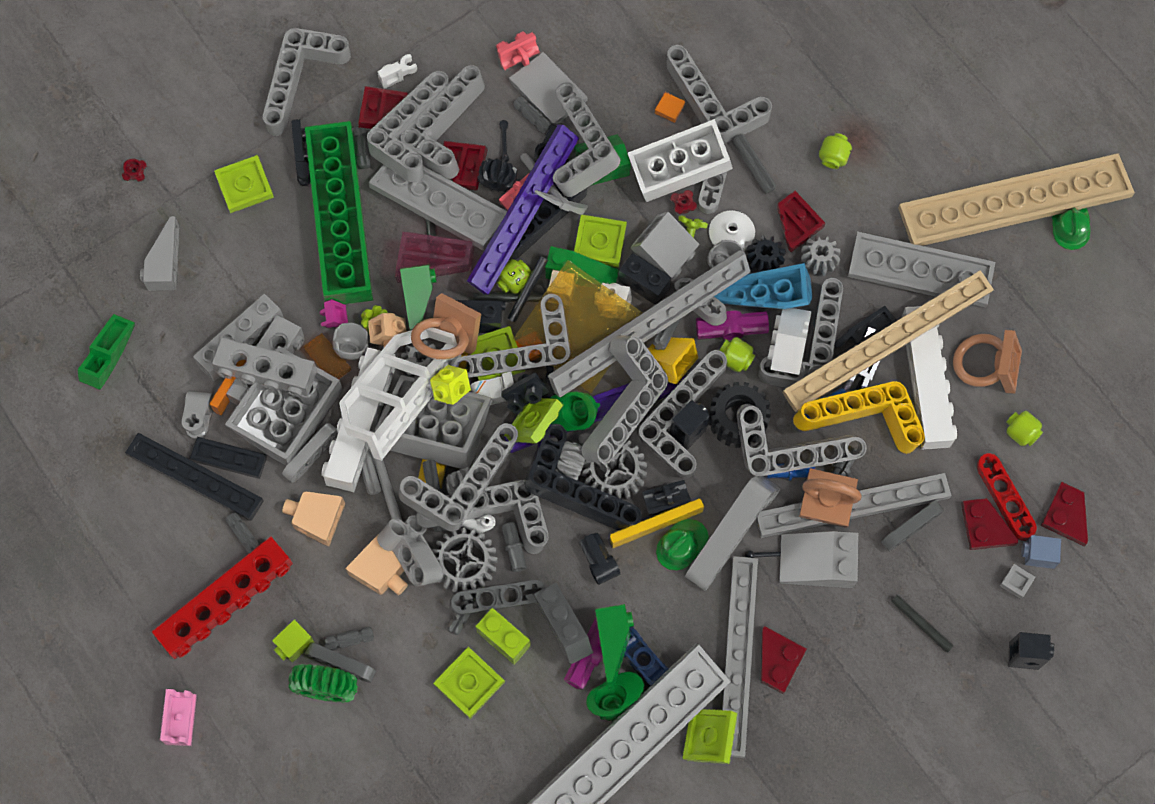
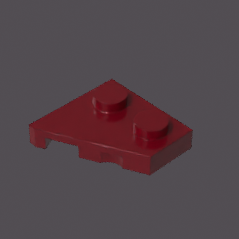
[358,86,408,129]
[777,191,826,252]
[1041,482,1088,546]
[961,498,1018,550]
[761,626,807,694]

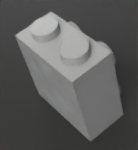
[630,212,700,279]

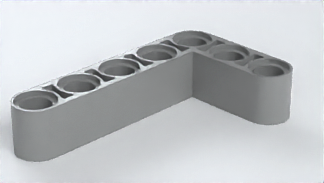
[263,28,351,136]
[666,45,772,144]
[400,65,485,179]
[367,71,449,182]
[553,82,620,197]
[758,278,843,388]
[453,294,571,378]
[582,335,668,464]
[639,350,727,478]
[737,404,867,476]
[399,423,518,531]
[685,476,781,591]
[416,480,549,554]

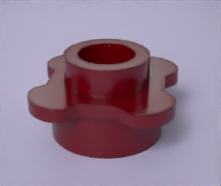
[122,159,147,182]
[671,190,697,214]

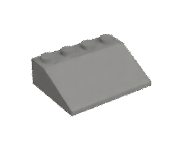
[225,346,343,466]
[374,375,491,469]

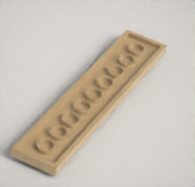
[898,153,1135,246]

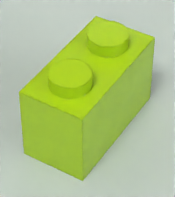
[476,608,531,665]

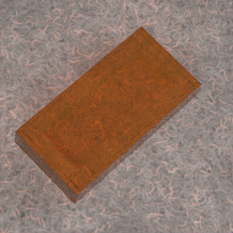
[303,333,351,379]

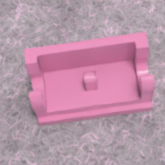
[160,689,197,746]

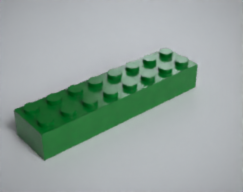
[305,121,374,304]

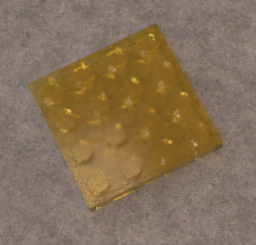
[513,260,643,393]

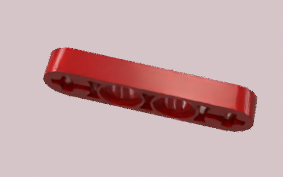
[976,453,1037,541]

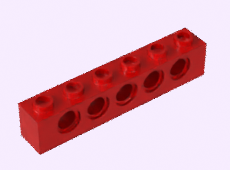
[152,537,293,659]

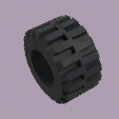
[709,382,771,448]

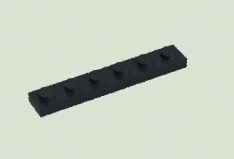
[125,433,264,521]

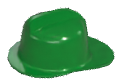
[1052,207,1091,250]
[550,391,600,431]
[656,519,709,571]
[586,672,644,721]

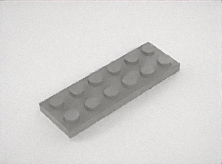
[369,165,507,251]
[848,232,995,308]

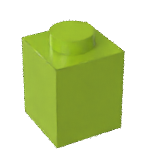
[272,619,314,663]

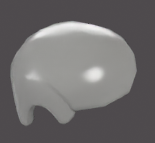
[707,240,744,269]
[332,322,368,360]

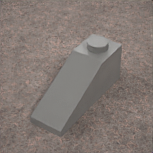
[140,216,180,291]

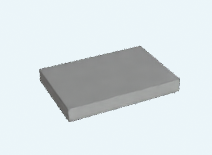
[509,52,588,125]

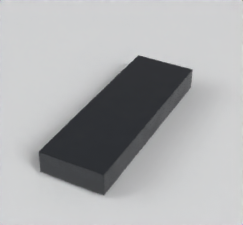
[189,436,267,479]

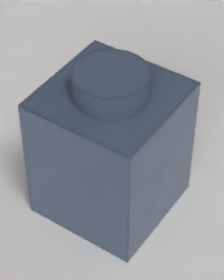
[1021,535,1061,569]

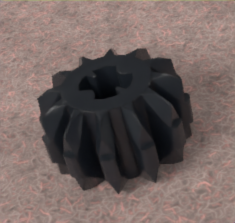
[478,158,517,192]
[746,235,786,272]

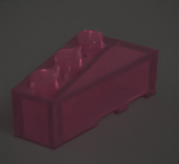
[395,232,474,283]

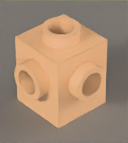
[368,313,407,347]

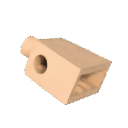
[282,492,345,546]
[346,534,408,595]

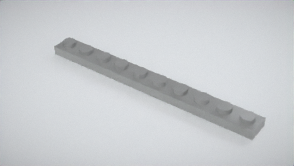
[548,250,750,397]

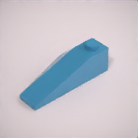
[714,263,812,309]

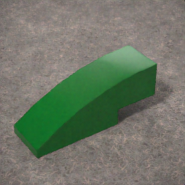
[78,314,135,390]

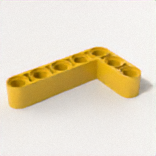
[793,381,925,454]

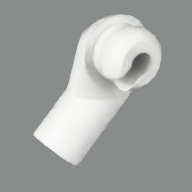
[462,514,495,534]

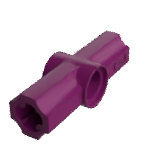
[696,311,769,340]
[564,617,603,691]

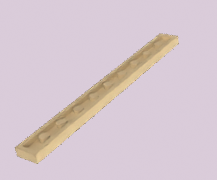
[782,270,994,412]

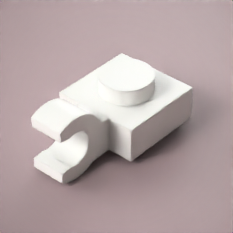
[378,54,417,89]

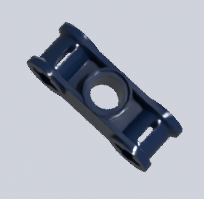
[624,627,669,688]

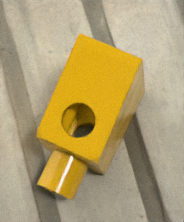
[647,337,698,384]

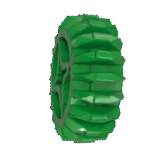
[288,664,358,703]

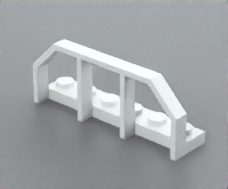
[339,328,462,461]

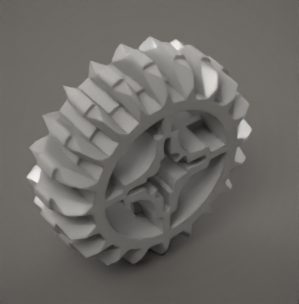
[582,440,647,499]
[432,527,498,593]

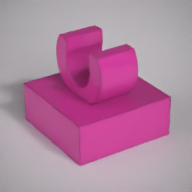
[320,299,348,328]

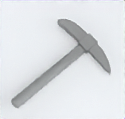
[520,153,588,215]

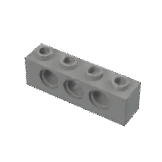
[193,294,284,382]
[226,315,304,405]
[212,338,317,397]

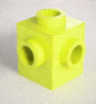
[430,365,471,405]

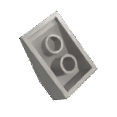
[779,531,858,588]

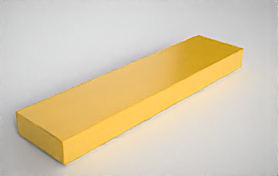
[610,499,704,548]

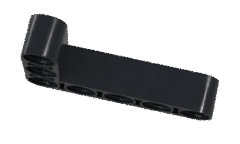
[509,142,587,260]
[524,424,642,531]

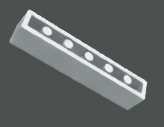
[902,306,957,450]
[322,348,396,492]

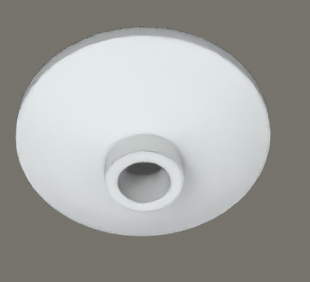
[709,211,755,251]

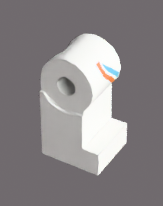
[470,372,514,405]

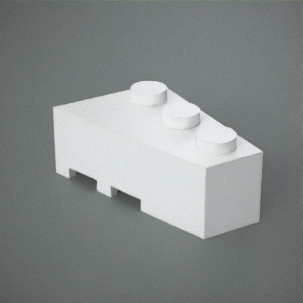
[768,308,811,375]

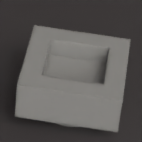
[1000,564,1035,599]

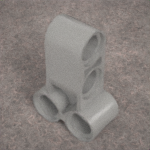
[377,515,442,586]

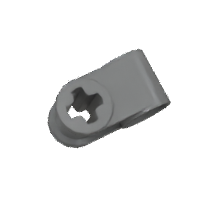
[182,391,214,439]

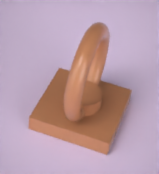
[411,293,481,360]
[953,330,1022,394]
[799,468,862,528]

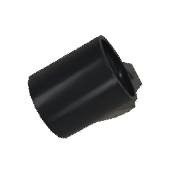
[579,532,621,585]

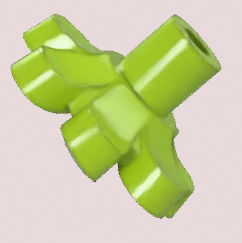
[678,215,708,238]
[361,305,388,335]

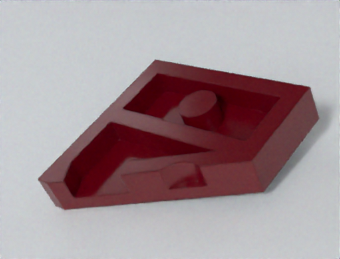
[443,141,488,191]

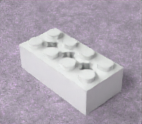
[628,119,733,202]

